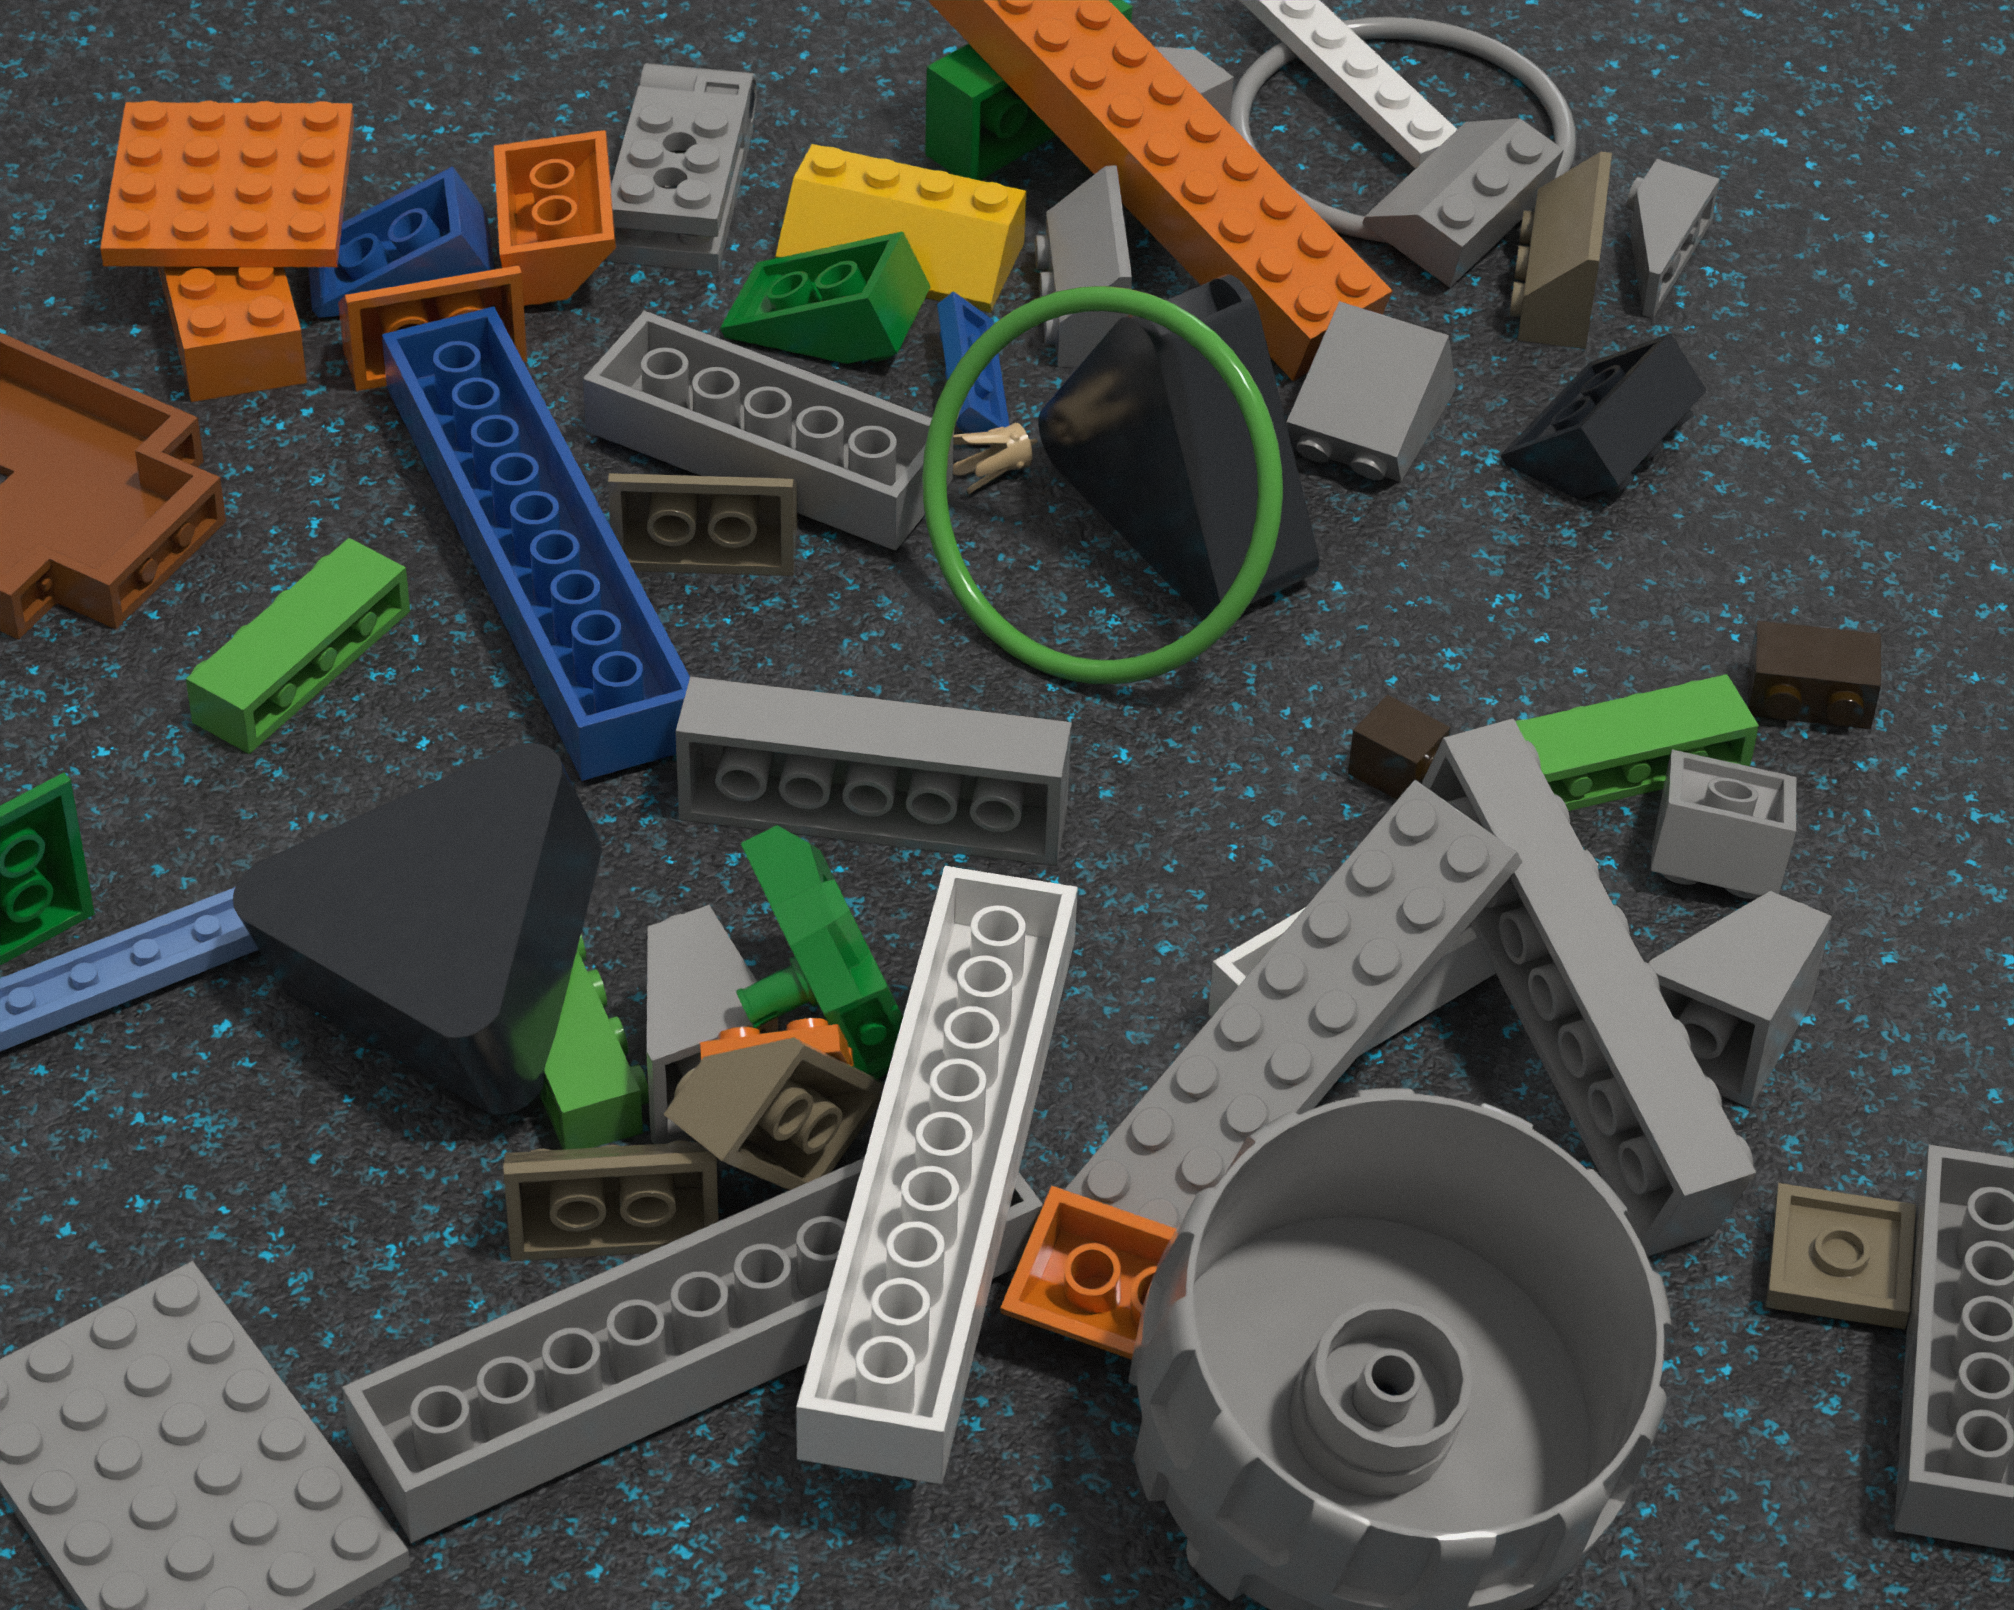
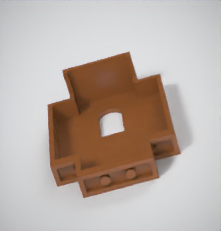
[0,333,226,640]

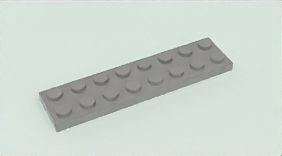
[1064,780,1522,1229]

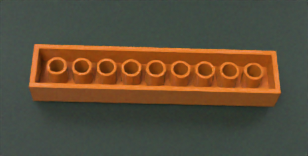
[929,0,1393,381]

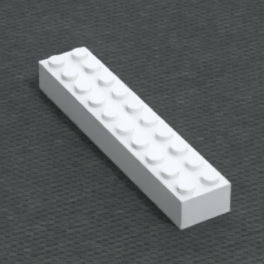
[797,866,1078,1484]

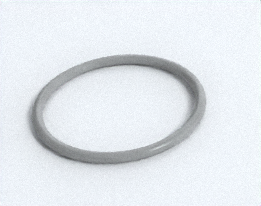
[1230,17,1576,243]

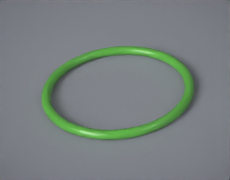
[922,286,1283,684]

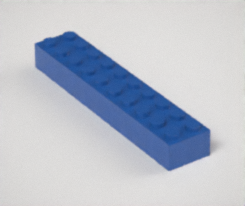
[382,306,690,781]

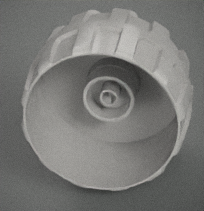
[1128,1088,1672,1610]

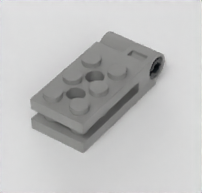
[607,63,757,272]

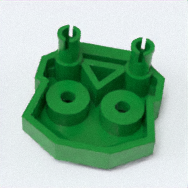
[736,825,903,1079]

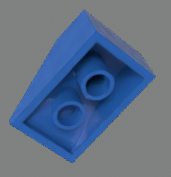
[308,166,495,318]

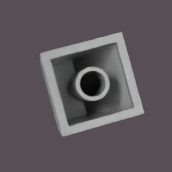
[1287,301,1456,482]
[1649,891,1832,1108]
[647,905,778,1144]

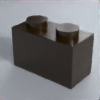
[1747,620,1881,729]

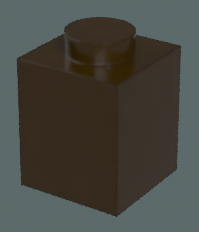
[1348,694,1451,800]

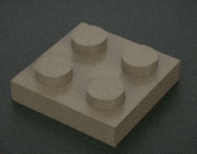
[1765,1183,1916,1329]

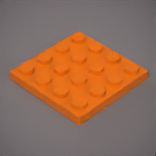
[100,100,354,267]

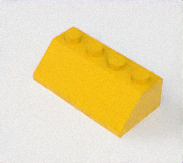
[775,144,1026,313]

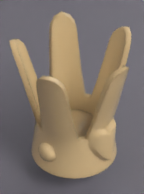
[953,423,1038,495]

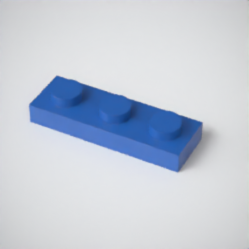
[937,291,1010,446]

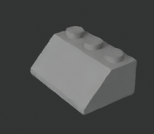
[1362,118,1564,287]
[1035,166,1132,367]

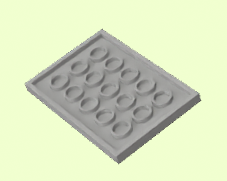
[0,1261,411,1610]

